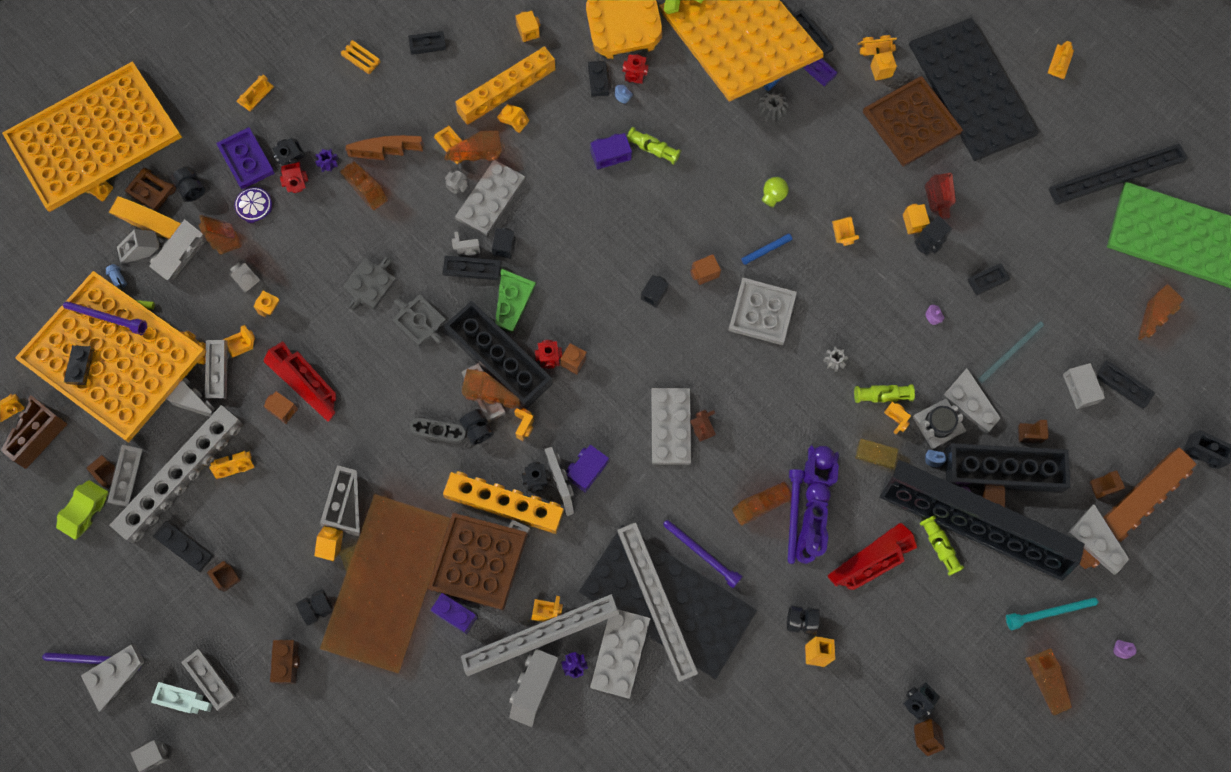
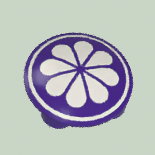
[234,187,272,223]

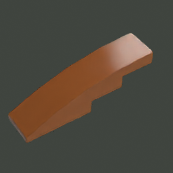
[345,135,424,160]

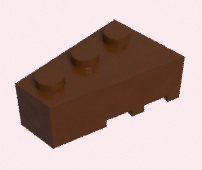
[1,395,68,469]

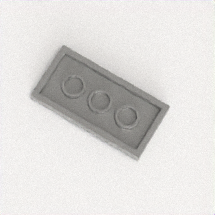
[455,160,525,237]
[651,388,691,465]
[590,609,650,699]

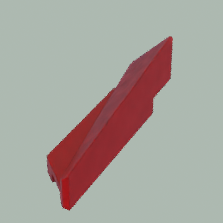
[263,341,336,422]
[827,523,917,590]

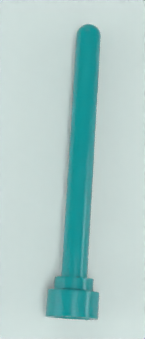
[1006,598,1099,630]

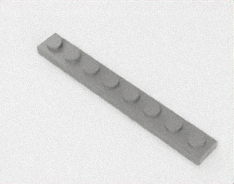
[617,523,698,682]
[461,594,619,676]

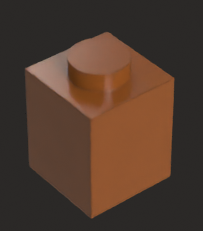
[690,254,721,285]
[560,343,587,375]
[264,391,298,424]

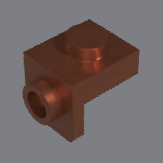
[690,409,716,442]

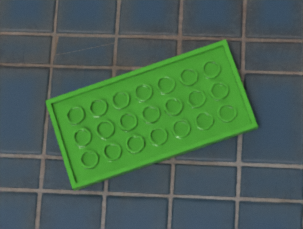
[1107,182,1231,288]

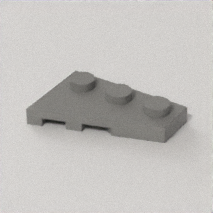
[544,447,574,516]
[81,644,145,712]

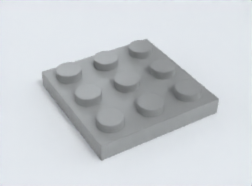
[728,278,797,345]

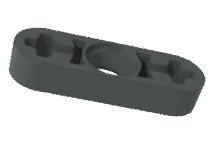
[410,418,466,444]

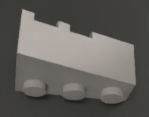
[149,219,207,283]
[320,465,360,536]
[509,649,558,727]

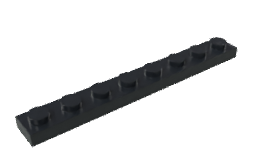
[1048,143,1188,205]

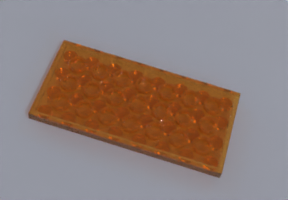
[320,494,451,674]

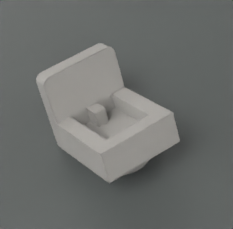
[452,232,480,256]
[229,262,260,292]

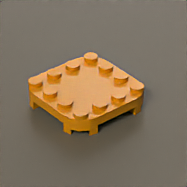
[586,0,662,59]

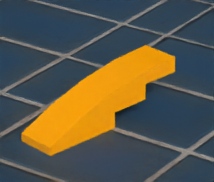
[109,196,181,239]

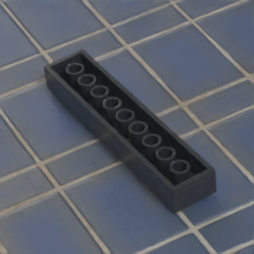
[879,459,1085,581]

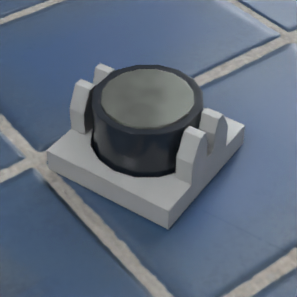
[913,399,966,450]

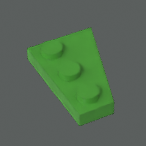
[495,269,536,334]

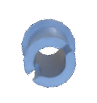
[106,264,127,289]

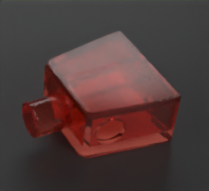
[924,173,956,219]

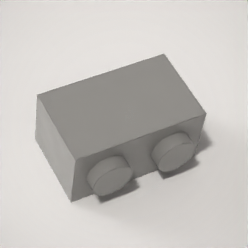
[1063,363,1105,409]

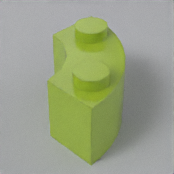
[56,480,108,540]

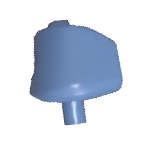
[615,85,633,104]
[925,450,946,467]

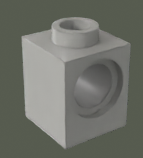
[131,740,169,772]

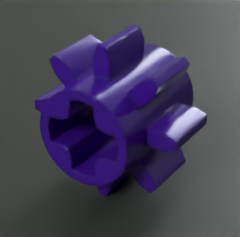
[315,149,338,172]
[561,652,588,678]

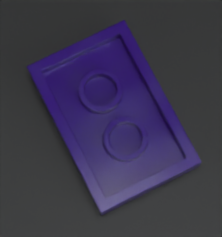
[216,127,275,190]

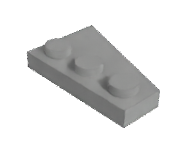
[942,368,1000,434]
[1067,504,1129,575]

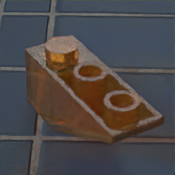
[444,131,502,162]
[339,161,388,211]
[198,215,241,255]
[1138,284,1184,341]
[462,369,520,408]
[731,481,792,526]
[1025,648,1072,716]

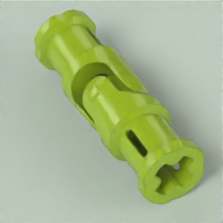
[627,127,681,165]
[854,384,915,403]
[920,515,965,576]

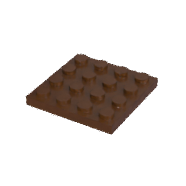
[862,76,963,167]
[427,513,528,611]

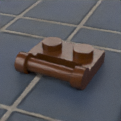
[124,167,176,212]

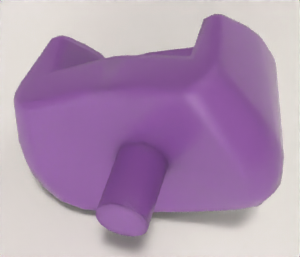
[926,305,945,325]
[1113,640,1137,659]

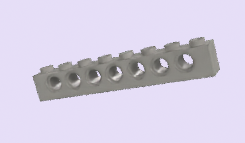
[109,405,243,544]

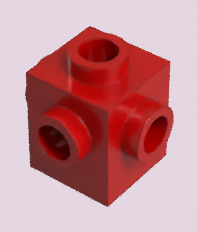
[622,54,649,84]
[280,162,308,193]
[535,340,562,369]

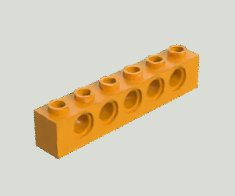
[455,46,555,125]
[443,471,564,534]

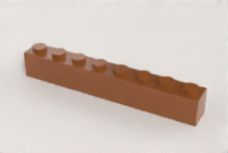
[1080,447,1196,569]

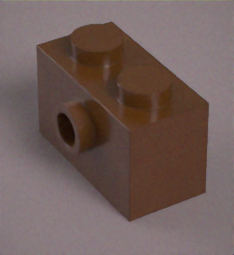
[270,640,300,684]

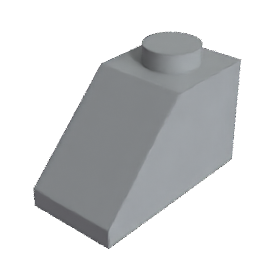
[117,229,159,264]

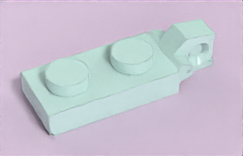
[151,682,212,714]

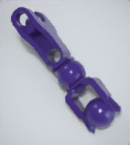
[796,445,839,564]

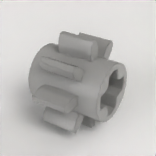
[445,171,468,194]
[823,347,848,372]

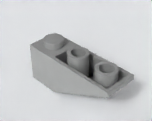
[167,377,215,417]

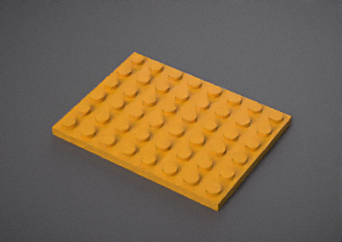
[659,0,823,102]
[2,61,182,212]
[15,271,206,443]

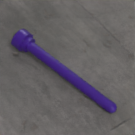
[63,301,147,335]
[787,469,805,564]
[663,520,743,588]
[42,653,142,671]

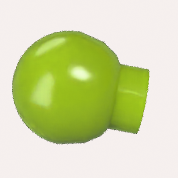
[761,177,789,208]

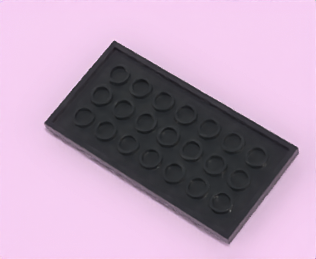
[909,18,1039,161]
[579,525,757,680]

